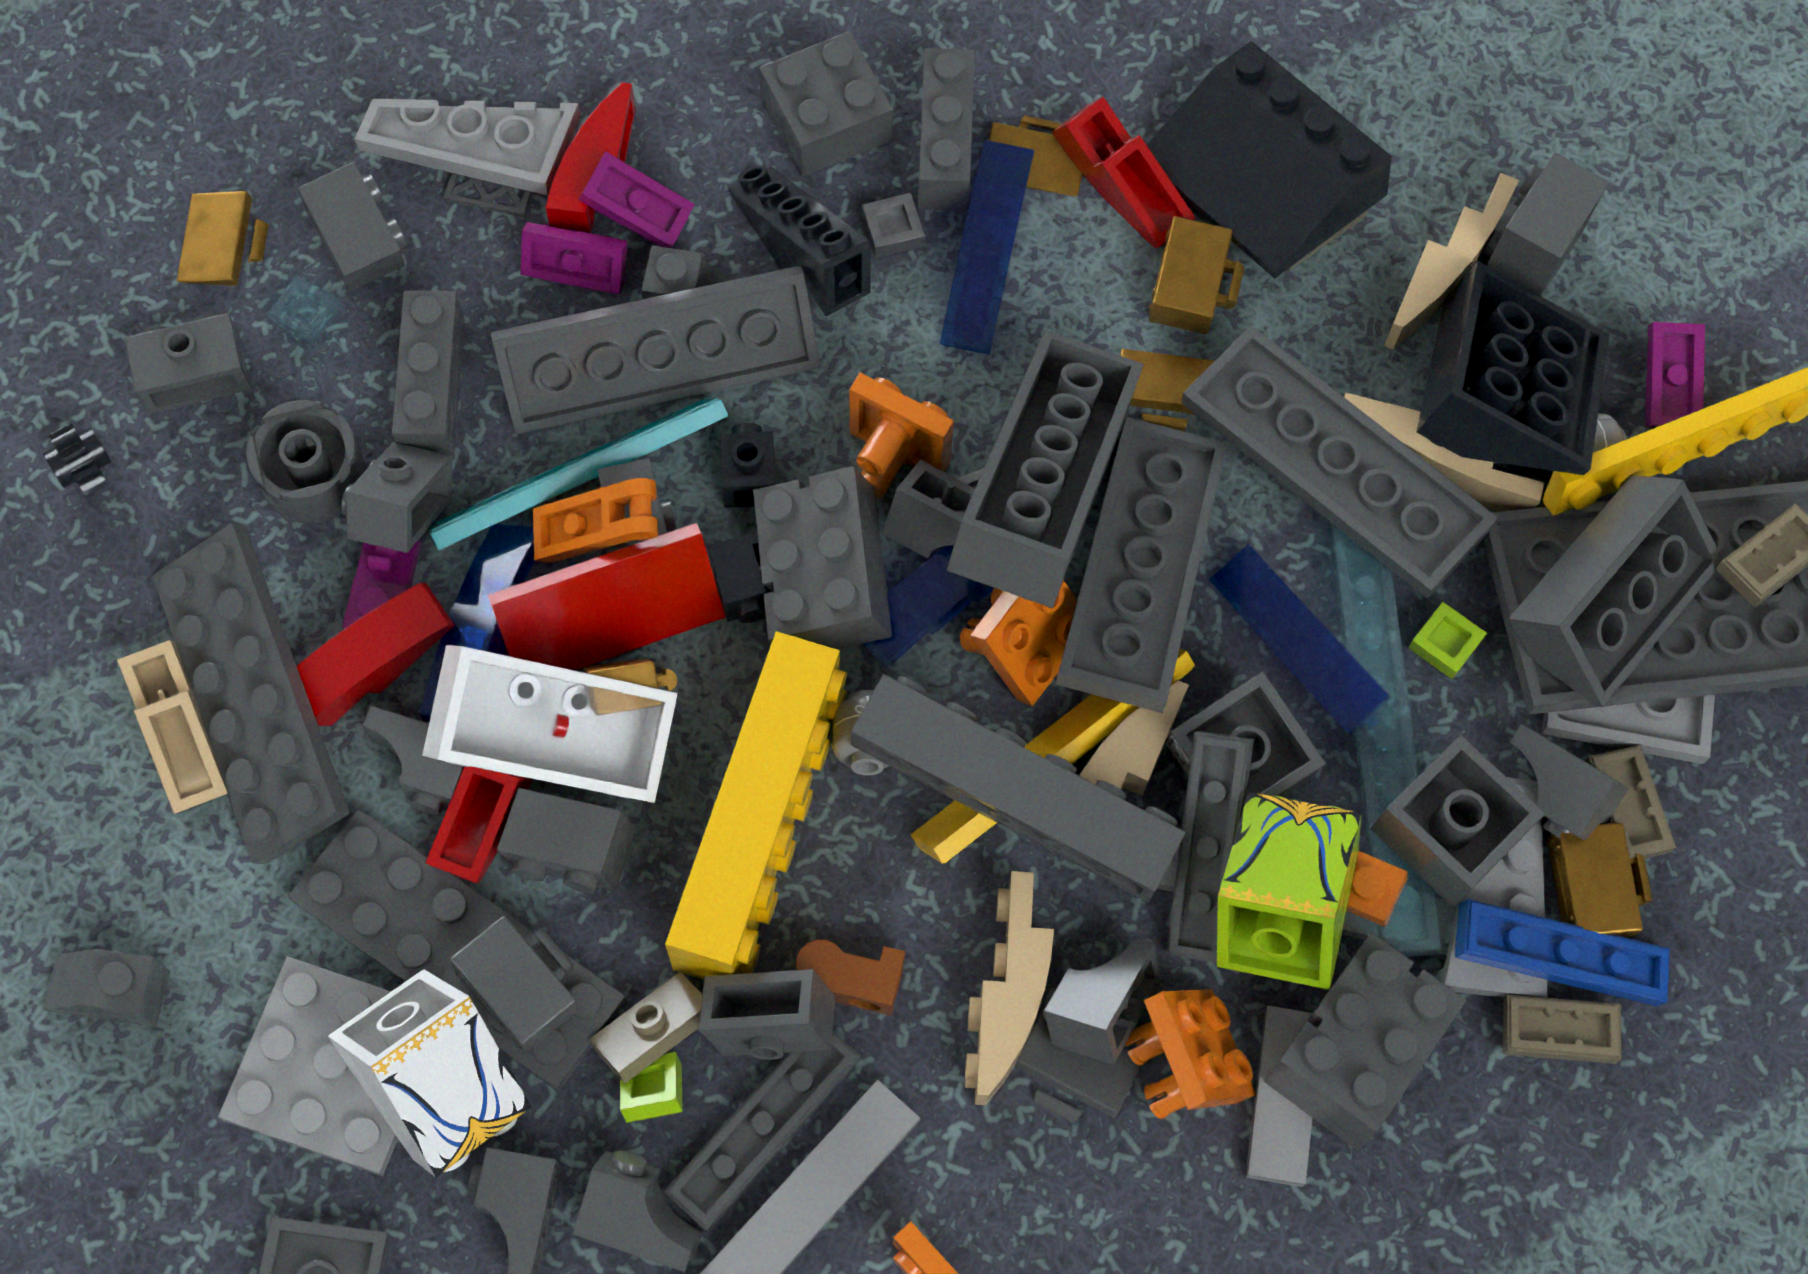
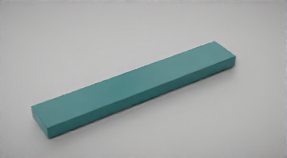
[427,396,728,550]

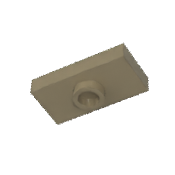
[1716,503,1808,608]
[1585,745,1676,859]
[589,972,703,1084]
[1503,994,1621,1064]

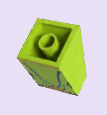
[1217,792,1362,990]

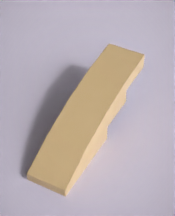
[1384,173,1519,350]
[1344,393,1544,512]

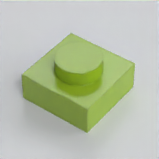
[1408,602,1487,679]
[620,1052,683,1123]

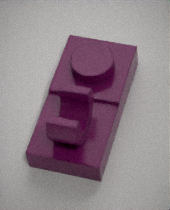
[578,152,695,248]
[520,222,627,295]
[1645,322,1705,428]
[342,539,421,630]

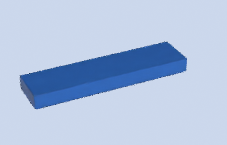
[1455,899,1670,1006]

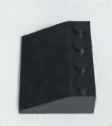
[1147,41,1392,279]
[1416,261,1609,475]

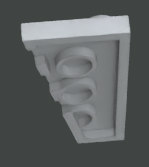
[355,99,581,196]
[1437,777,1548,998]

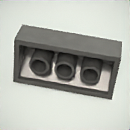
[1509,475,1723,707]

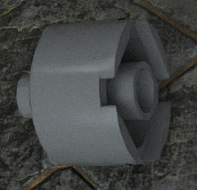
[246,400,366,524]

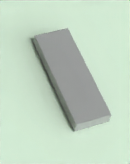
[1246,1005,1313,1187]

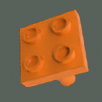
[849,372,954,499]
[960,580,1077,706]
[1125,989,1256,1119]

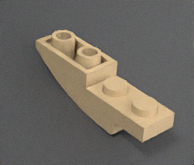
[965,871,1054,1105]

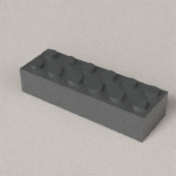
[947,330,1144,608]

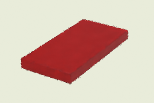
[488,523,725,670]

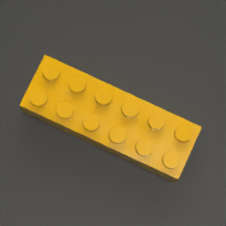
[665,631,847,980]

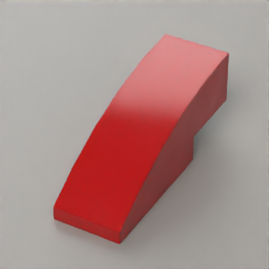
[545,82,636,233]
[1051,97,1196,248]
[297,582,455,727]
[425,766,533,884]

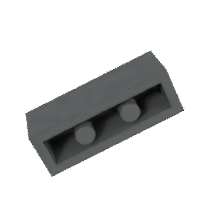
[918,48,975,212]
[392,291,465,460]

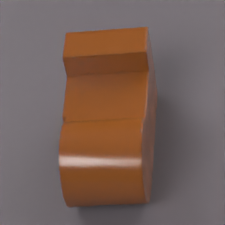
[796,939,906,1016]

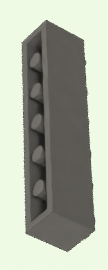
[851,674,1186,903]

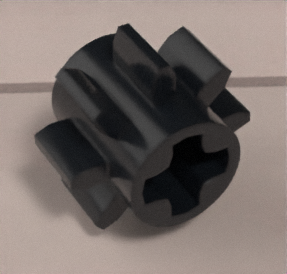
[43,423,112,493]

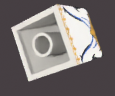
[328,969,532,1177]

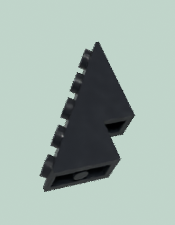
[728,166,871,316]

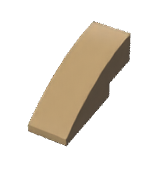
[117,640,228,814]
[1079,681,1189,796]

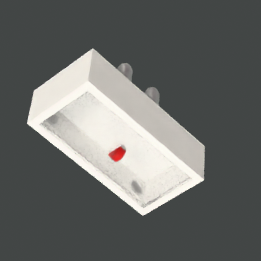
[422,645,678,803]

